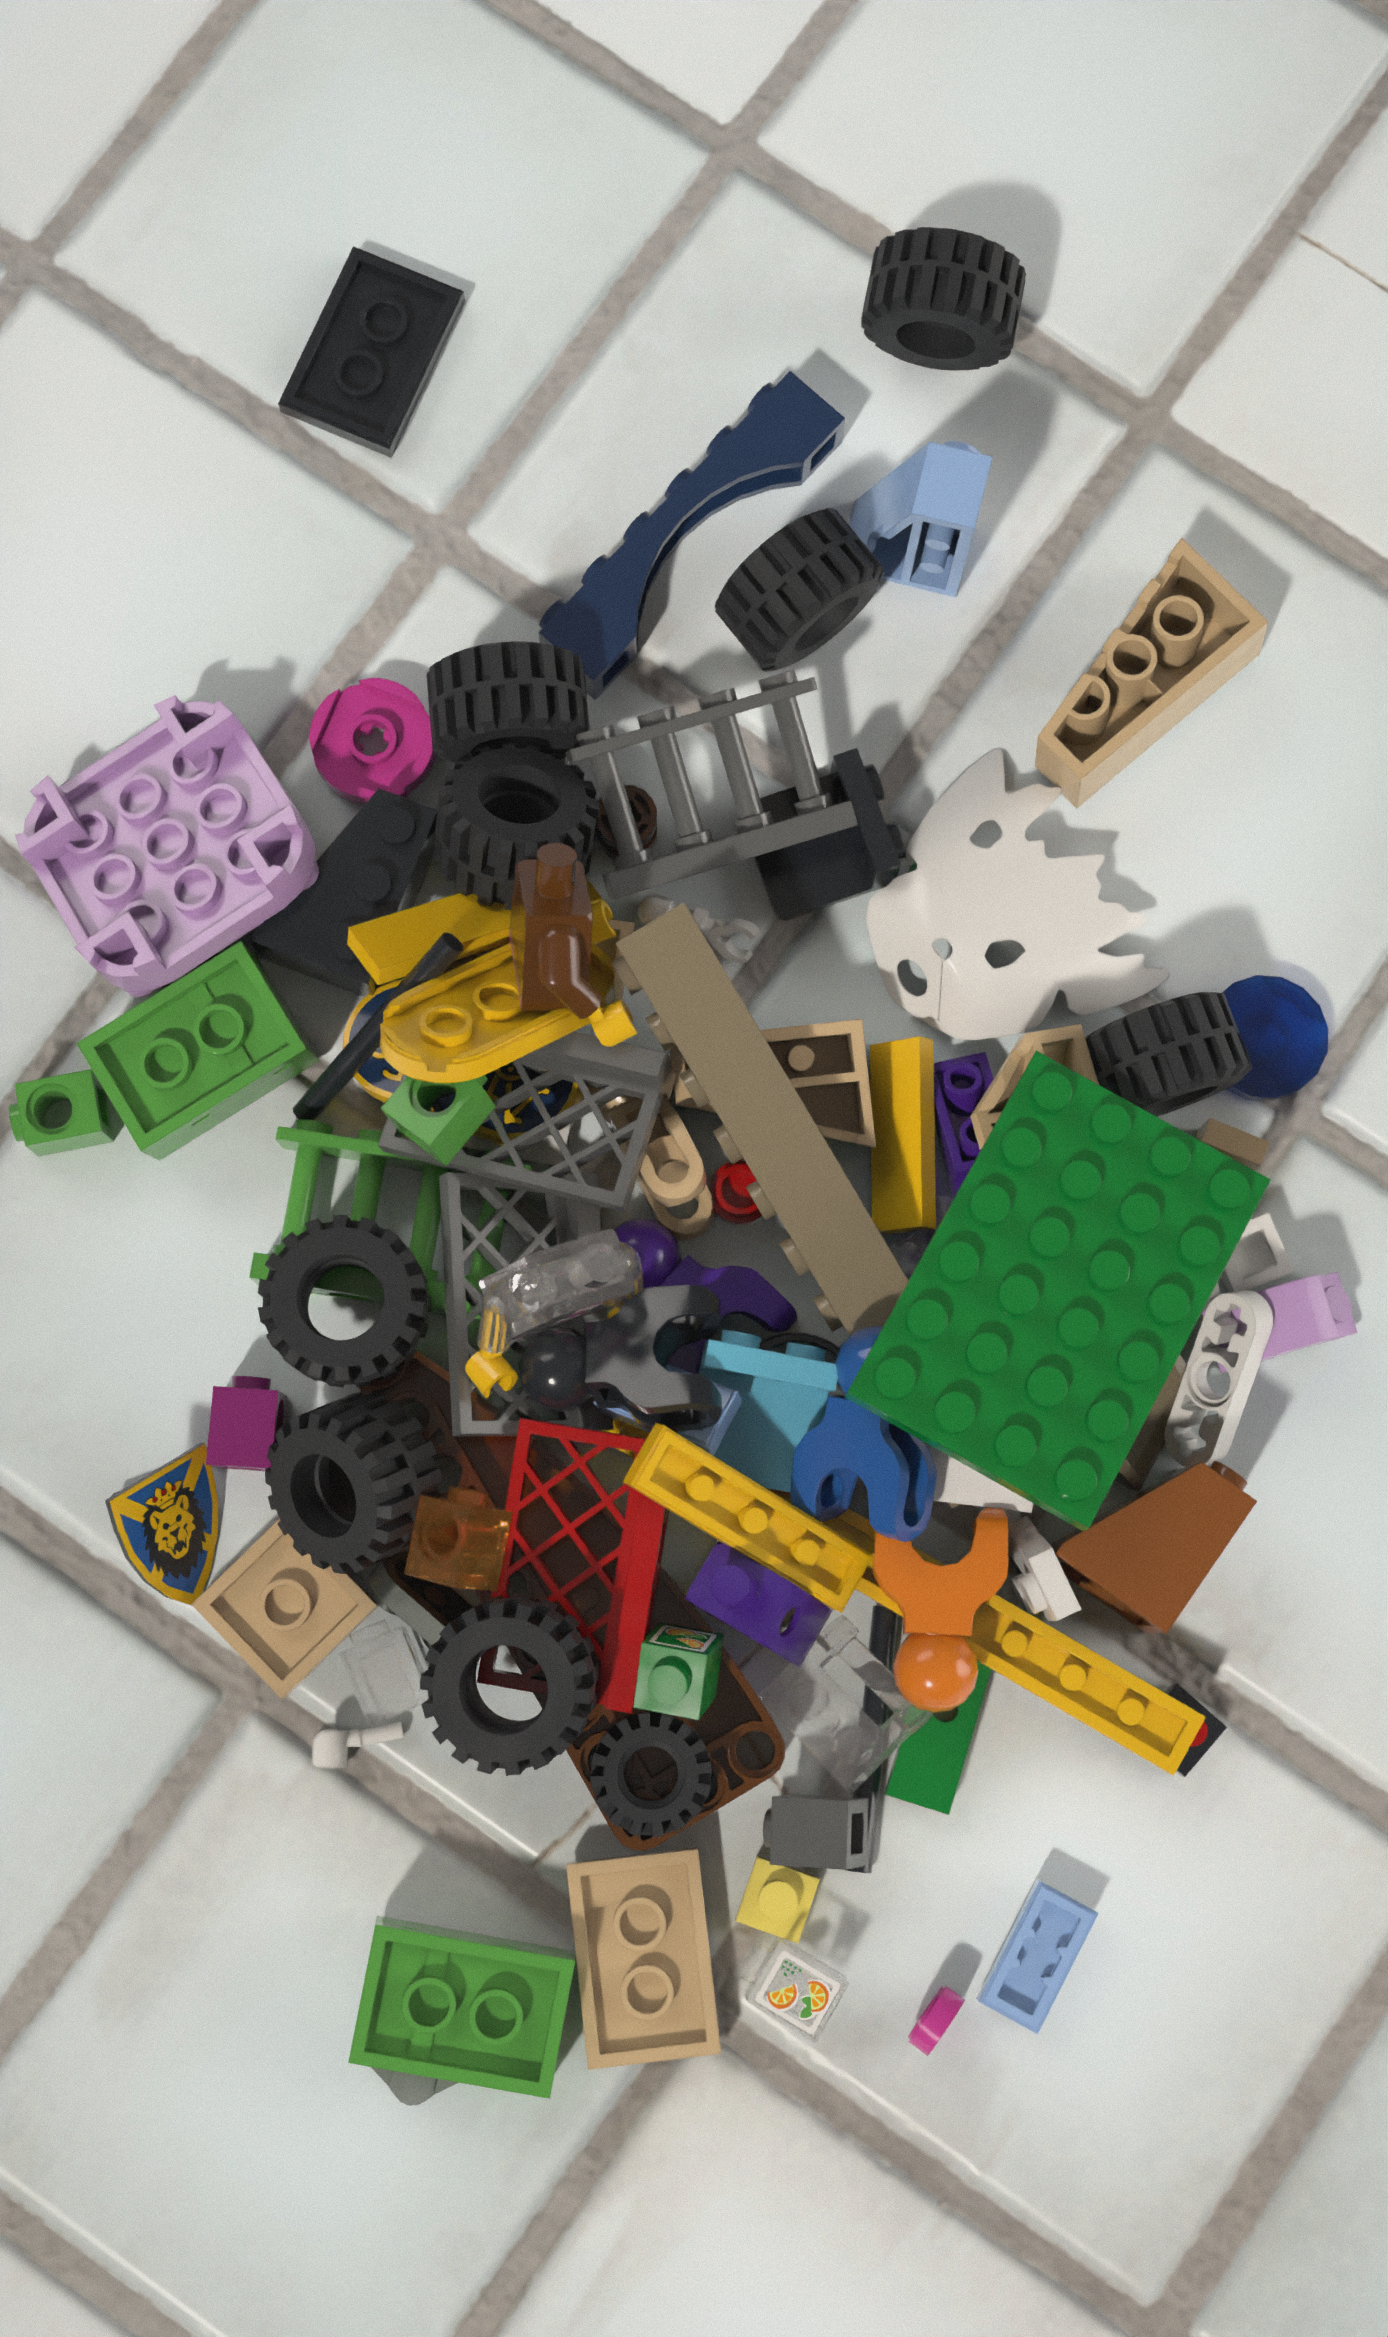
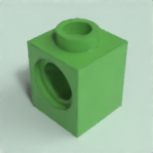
[9,1069,114,1157]
[381,1075,496,1166]

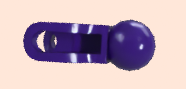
[602,1218,798,1374]

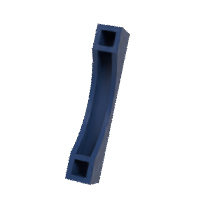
[538,371,845,700]

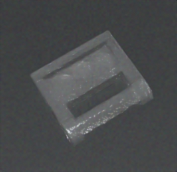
[758,1615,933,1793]

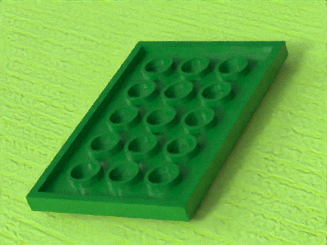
[844,1051,1271,1532]

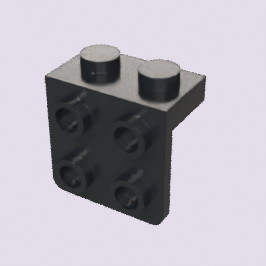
[739,748,906,921]

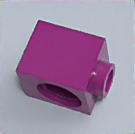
[206,1376,287,1471]

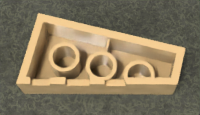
[1035,538,1268,809]

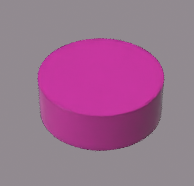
[908,1986,965,2056]

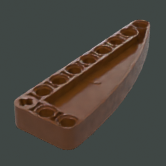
[359,1351,785,1851]

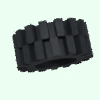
[590,1711,712,1837]

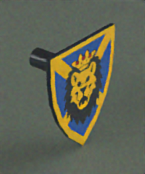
[105,1443,218,1606]

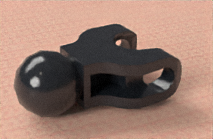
[519,1285,722,1432]

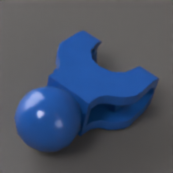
[790,1326,937,1542]

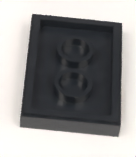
[278,246,465,458]

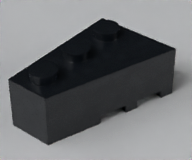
[249,788,437,997]

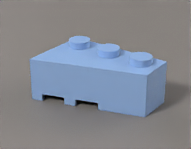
[849,441,993,597]

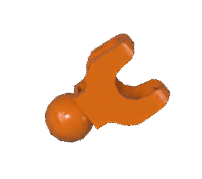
[872,1507,1008,1713]

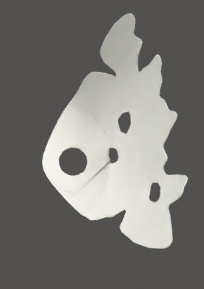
[866,749,1169,1040]

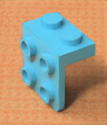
[698,1330,838,1492]

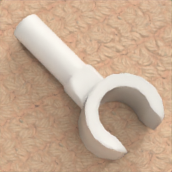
[312,1722,404,1768]

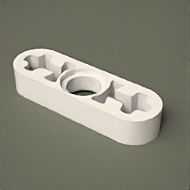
[1164,1290,1273,1467]

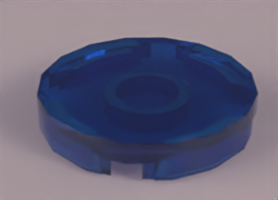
[1222,975,1329,1101]

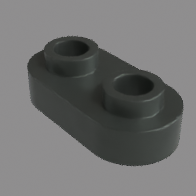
[369,1551,473,1649]

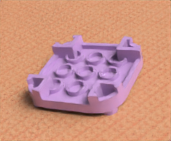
[15,695,319,997]

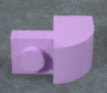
[1202,1272,1358,1373]

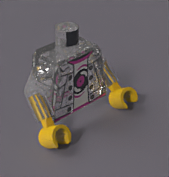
[465,1229,644,1398]

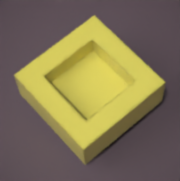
[735,1855,820,1943]

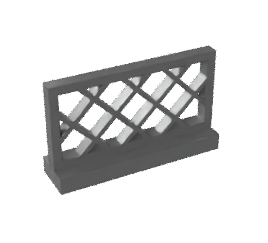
[378,1031,677,1213]
[439,1172,614,1437]

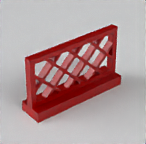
[477,1418,670,1714]

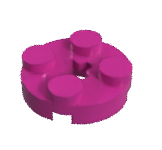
[309,678,435,805]

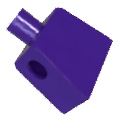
[685,1541,833,1668]

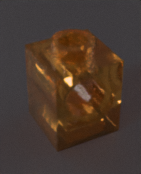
[404,1486,513,1591]

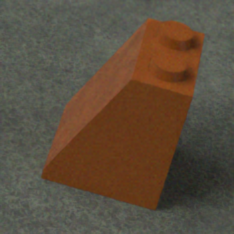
[1050,1461,1257,1634]

